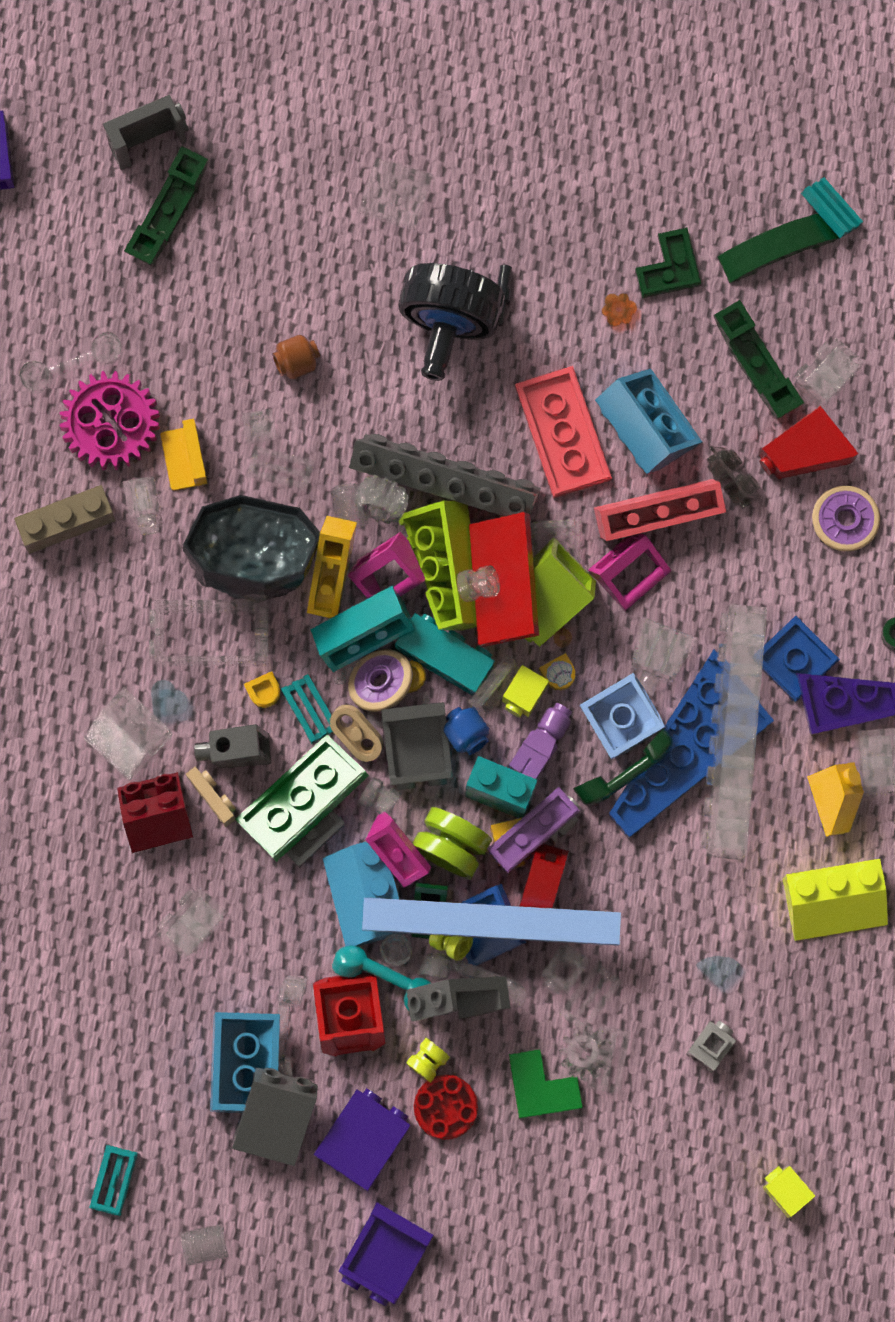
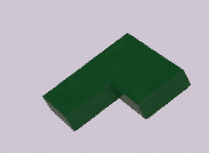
[635,227,701,298]

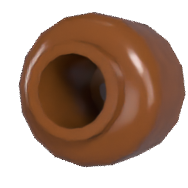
[272,335,320,379]

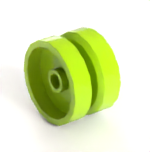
[412,807,492,880]

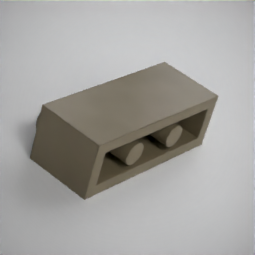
[14,485,116,554]

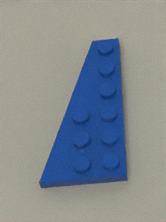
[609,649,774,839]

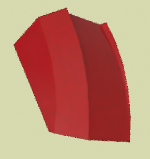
[313,972,386,1057]

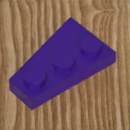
[796,673,895,734]

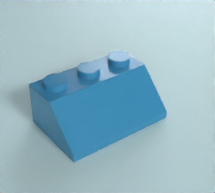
[595,369,702,474]
[323,841,407,946]
[210,1012,280,1113]

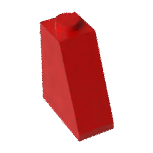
[759,406,859,479]
[519,843,569,908]

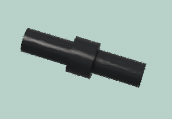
[497,265,512,326]

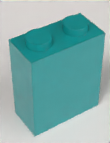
[465,756,537,818]

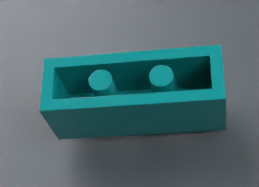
[310,586,415,672]
[395,613,495,697]

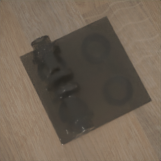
[706,446,761,510]

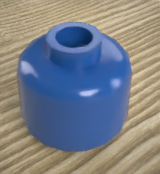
[443,707,490,755]

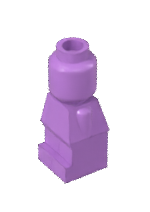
[509,703,572,780]

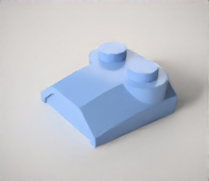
[580,673,666,760]

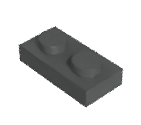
[286,810,345,868]

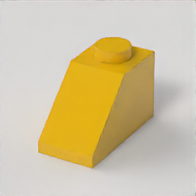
[807,762,864,837]

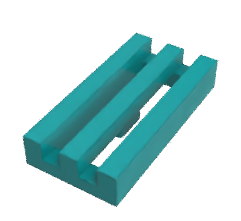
[801,177,863,238]
[281,674,333,744]
[89,1145,138,1216]

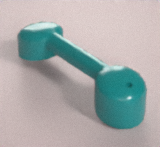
[332,945,431,1011]

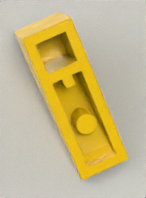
[307,516,357,618]

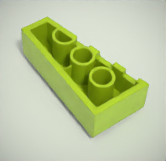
[397,500,477,631]

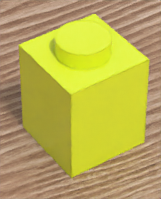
[502,665,549,718]
[763,1166,815,1218]

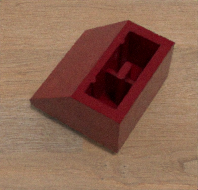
[117,772,193,853]

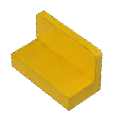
[160,418,208,491]

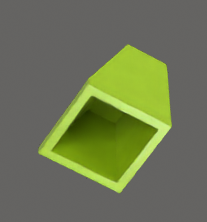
[525,537,596,647]

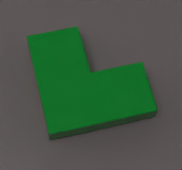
[509,1049,582,1119]

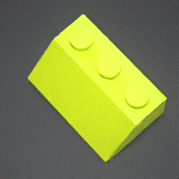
[782,859,888,941]

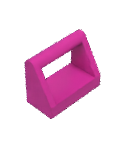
[347,532,425,598]
[588,533,671,611]
[365,812,431,888]

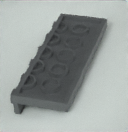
[349,434,541,516]

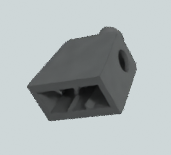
[194,724,271,769]

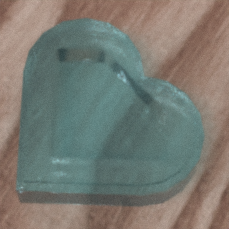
[151,680,189,718]

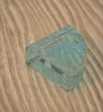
[695,956,741,988]

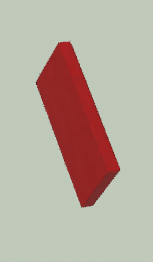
[469,512,539,647]

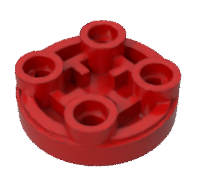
[414,1075,478,1140]

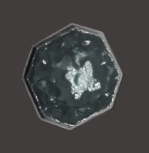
[183,495,320,603]

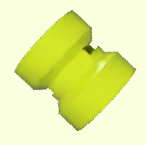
[429,935,473,961]
[406,1038,450,1083]

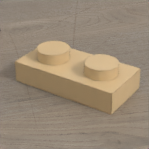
[186,766,236,827]

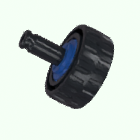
[398,263,505,381]

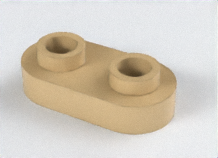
[330,705,383,762]

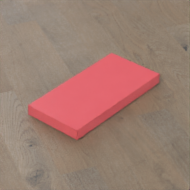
[515,366,612,498]

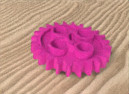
[59,371,160,470]

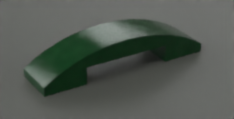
[124,146,209,266]
[718,214,840,283]
[713,300,804,419]

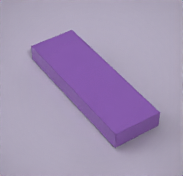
[487,787,580,874]

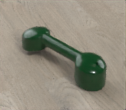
[573,728,673,806]

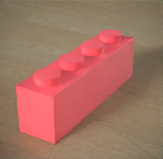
[594,479,726,541]

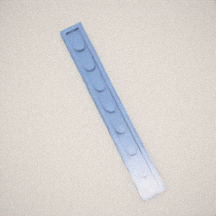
[362,897,621,946]

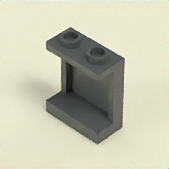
[103,94,189,170]
[381,702,453,790]
[406,976,511,1021]
[232,1068,318,1166]

